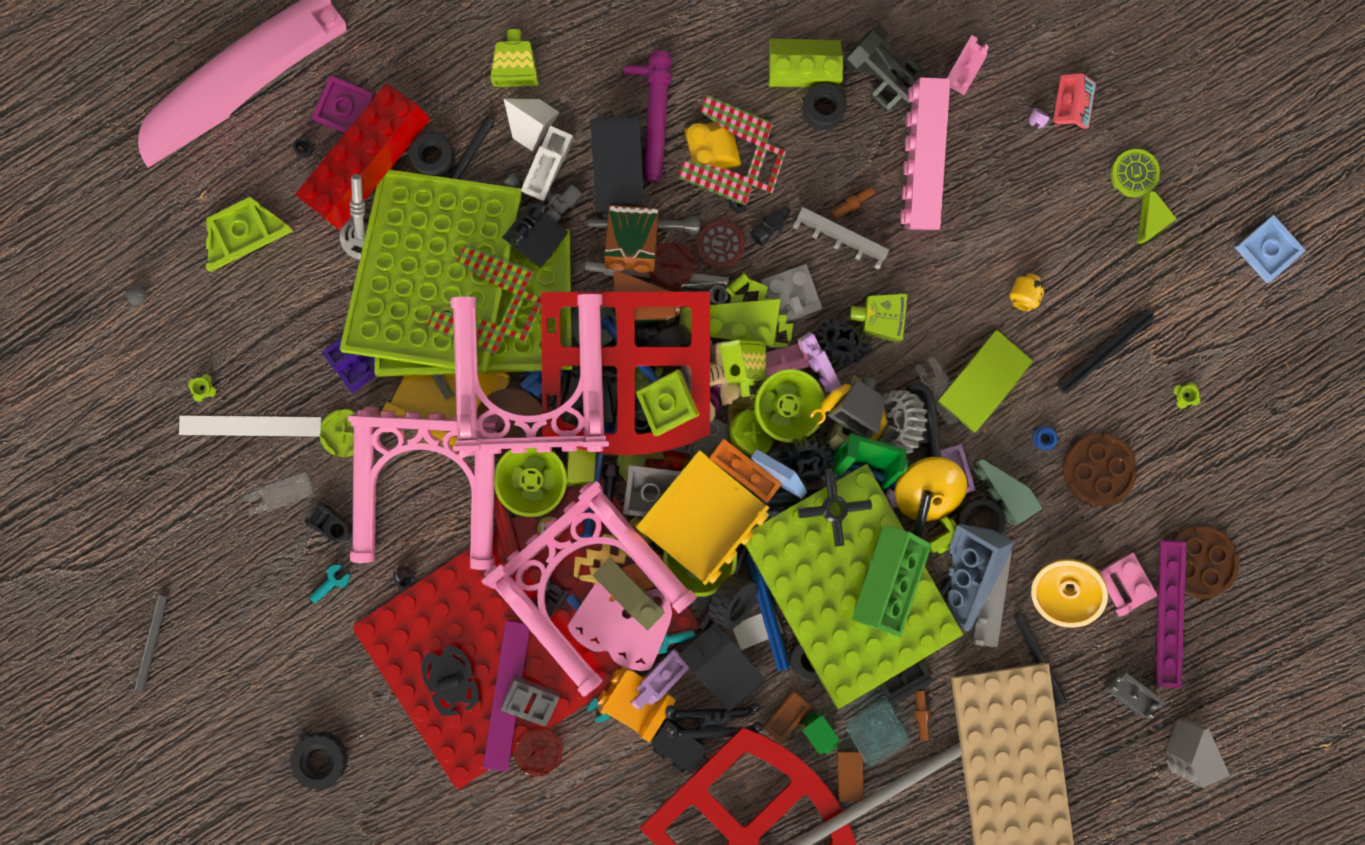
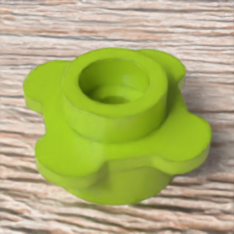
[188,374,216,402]
[1173,382,1200,408]

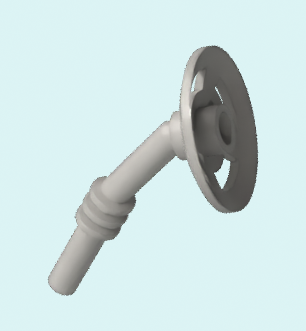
[340,174,371,260]

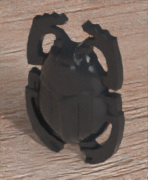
[421,645,479,716]

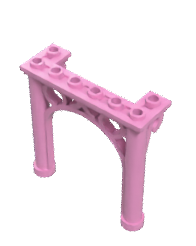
[450,294,609,456]
[348,407,505,570]
[481,481,697,697]

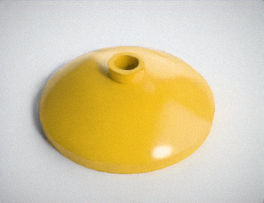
[895,457,967,522]
[1031,559,1108,627]

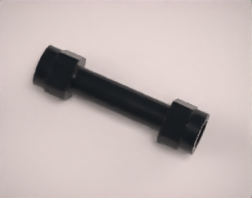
[602,464,619,524]

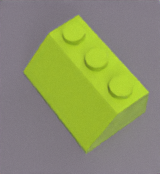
[768,39,843,88]

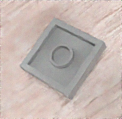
[761,264,823,326]

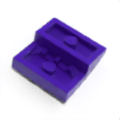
[322,337,376,393]

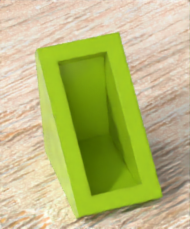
[1137,191,1176,244]

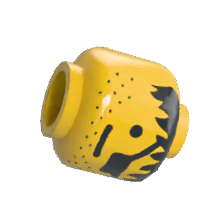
[1010,273,1045,311]

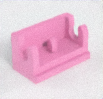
[946,35,989,95]
[764,343,810,381]

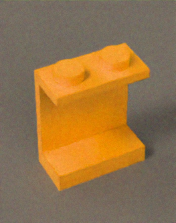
[597,666,676,742]

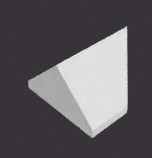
[504,99,559,152]

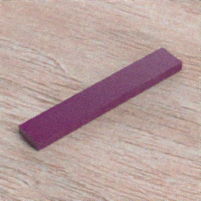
[1155,540,1186,688]
[483,620,530,772]

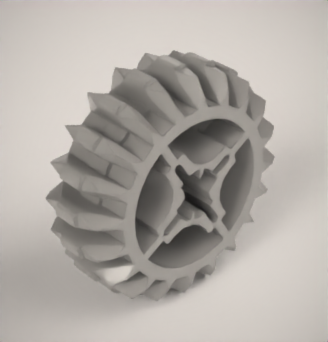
[878,390,928,454]

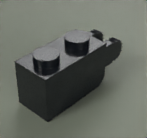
[651,718,709,774]

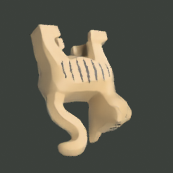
[683,341,741,422]

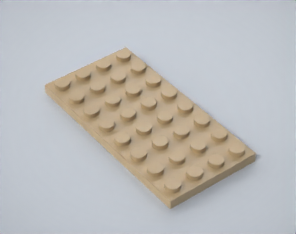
[951,663,1074,845]

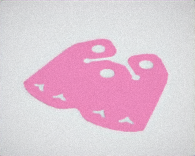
[568,574,672,671]

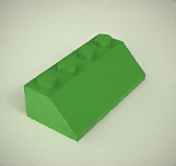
[852,525,932,638]

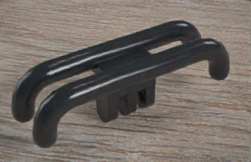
[906,383,941,458]
[665,703,763,739]

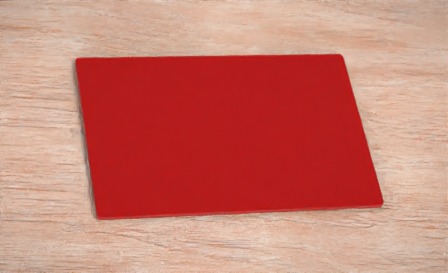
[353,476,699,789]

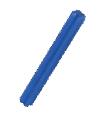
[746,554,790,671]

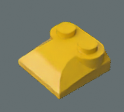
[684,122,741,170]

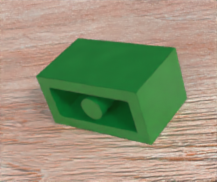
[799,708,840,754]

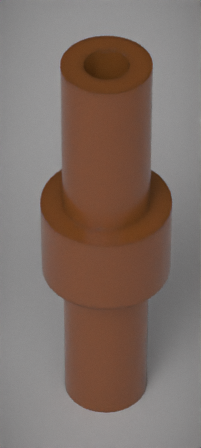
[830,186,875,220]
[915,690,930,740]

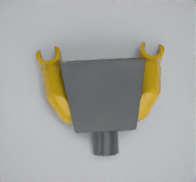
[808,377,887,441]

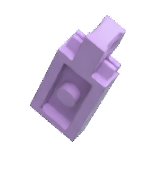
[798,332,841,393]
[630,649,689,709]

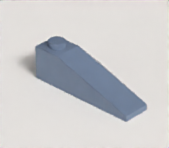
[948,524,1014,632]

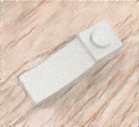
[521,126,574,202]

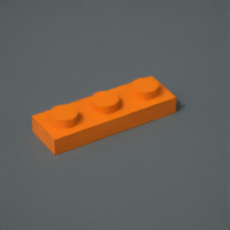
[709,439,782,503]

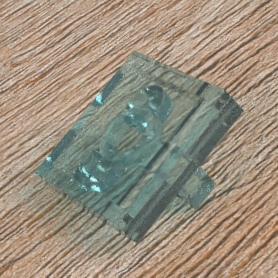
[844,699,911,768]

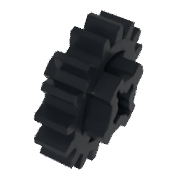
[815,317,868,366]
[779,435,833,483]

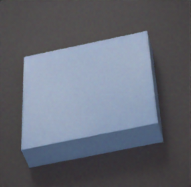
[1235,215,1306,283]
[752,450,807,499]

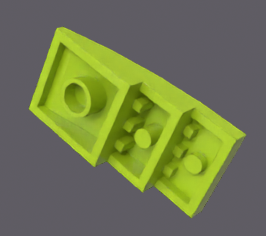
[937,330,1033,433]

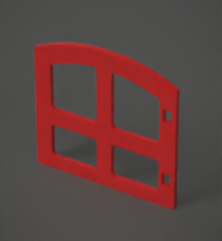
[541,292,710,455]
[639,727,857,845]

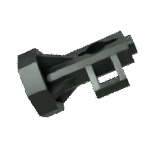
[843,23,924,112]

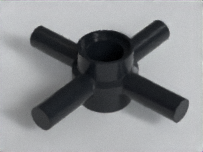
[797,471,872,547]

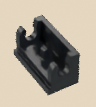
[879,660,934,706]

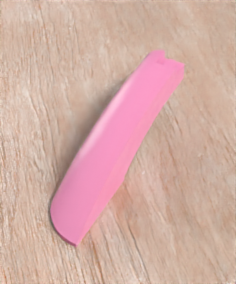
[138,0,347,168]

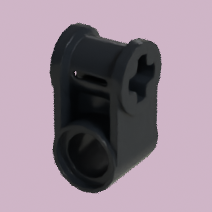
[304,501,353,542]
[534,576,571,619]

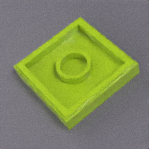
[636,370,699,436]

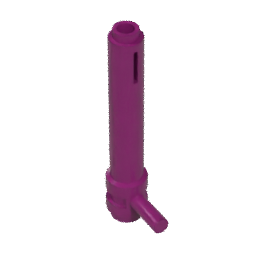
[624,51,673,183]

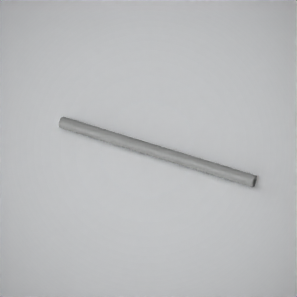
[791,742,962,845]

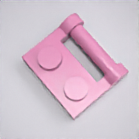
[1098,553,1158,617]

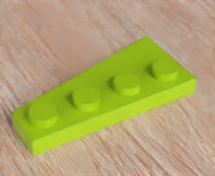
[679,298,781,347]

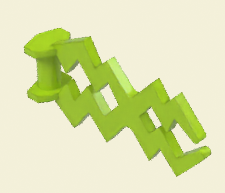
[726,272,794,348]

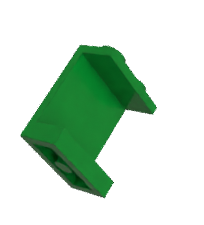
[831,434,908,489]

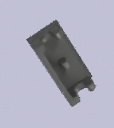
[1104,669,1166,719]

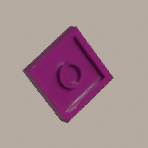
[312,75,376,134]

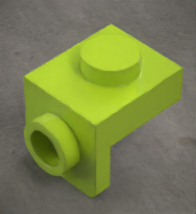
[928,516,957,554]

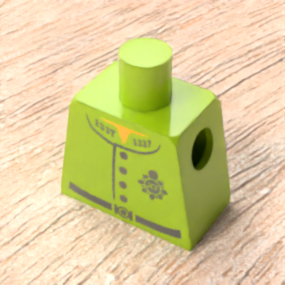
[849,294,907,343]

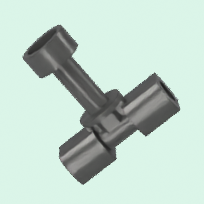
[522,176,583,224]

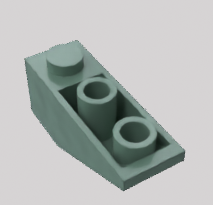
[974,459,1043,524]

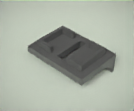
[500,675,560,727]

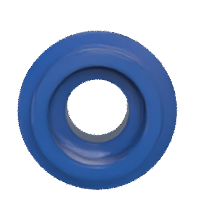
[1032,426,1057,451]

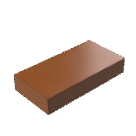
[763,689,813,744]
[837,751,864,802]

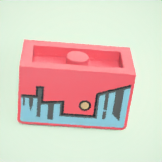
[1053,73,1096,129]

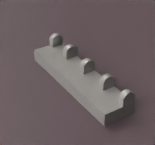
[793,207,889,270]
[971,551,1012,648]

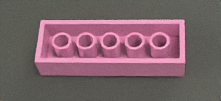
[900,78,950,231]

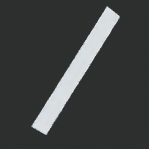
[179,416,321,436]

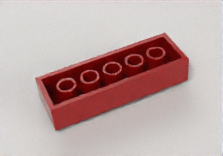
[295,83,431,230]

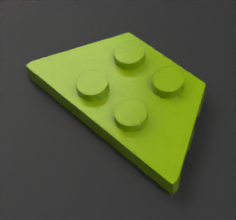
[206,197,293,272]

